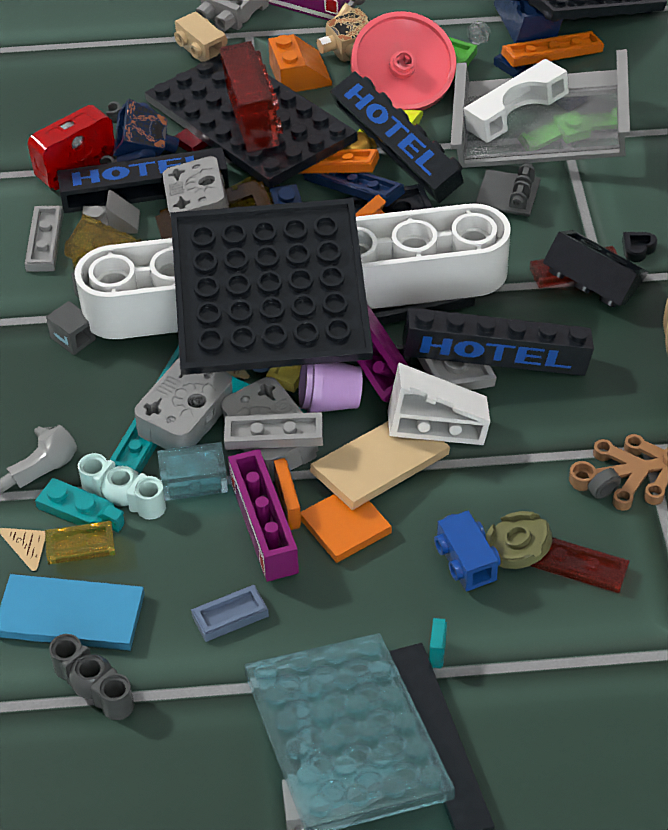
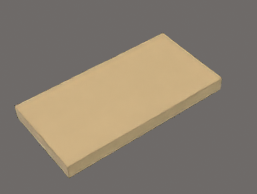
[310,421,450,510]

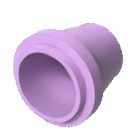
[298,362,363,413]

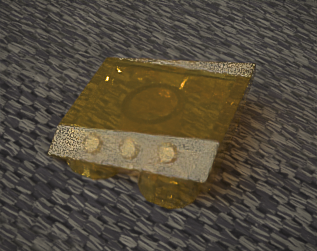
[64,213,141,270]

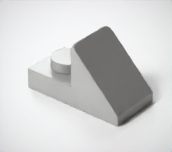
[80,190,140,234]

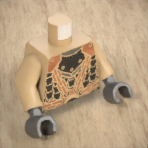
[317,0,371,62]

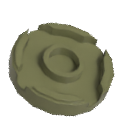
[486,511,553,569]

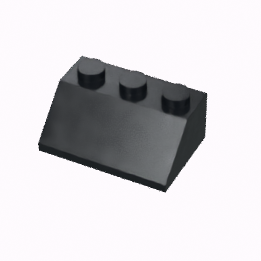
[543,230,649,307]

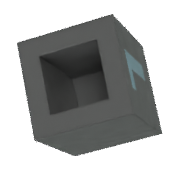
[46,301,96,355]

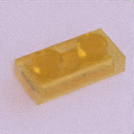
[45,521,116,565]

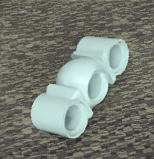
[78,453,166,520]

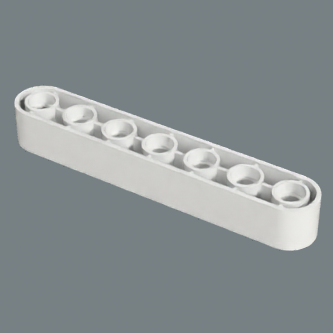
[75,204,511,339]

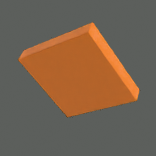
[301,494,392,563]

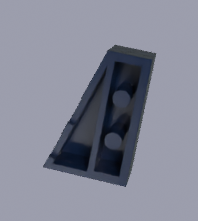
[494,0,563,43]

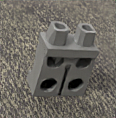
[196,0,269,32]

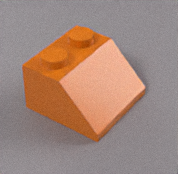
[268,34,332,92]

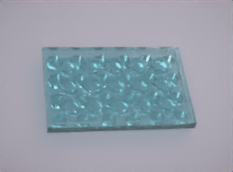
[245,633,455,830]

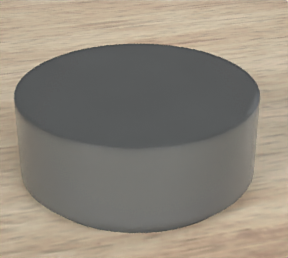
[588,468,621,499]

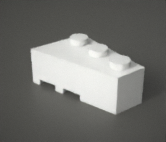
[387,363,490,445]

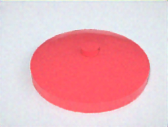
[350,11,456,111]

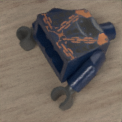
[100,99,179,164]

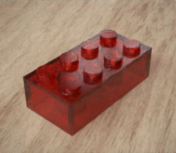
[220,41,283,152]

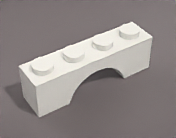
[463,59,569,143]

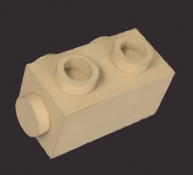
[174,11,227,62]

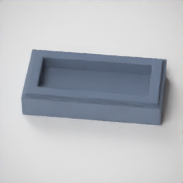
[191,585,269,642]

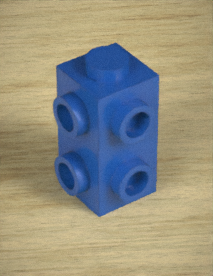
[434,510,501,592]

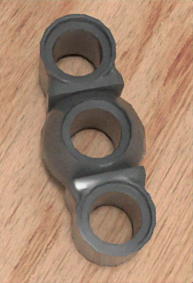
[49,634,134,720]

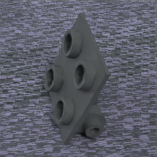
[475,163,541,216]

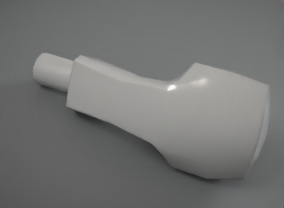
[0,425,77,494]

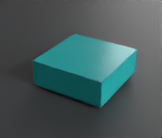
[429,618,447,668]

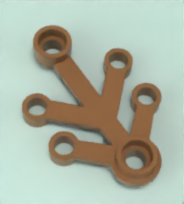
[569,434,668,511]

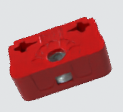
[28,105,115,190]

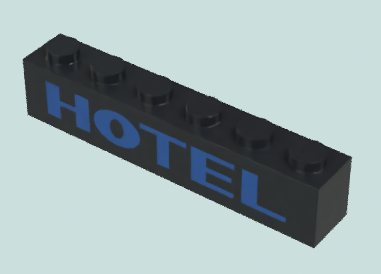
[330,71,464,203]
[57,147,229,213]
[402,308,594,376]

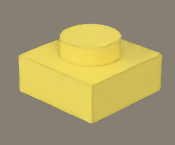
[266,365,301,393]

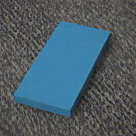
[0,574,145,651]

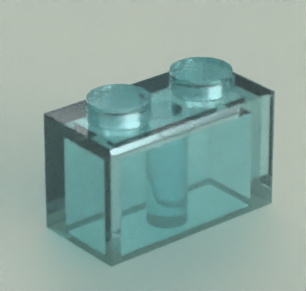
[157,442,228,501]

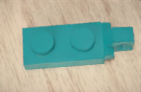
[35,478,125,533]

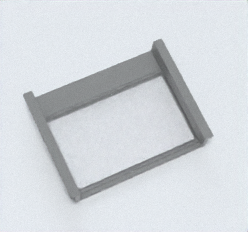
[450,49,630,168]

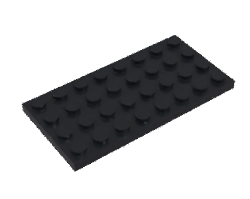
[145,50,358,189]

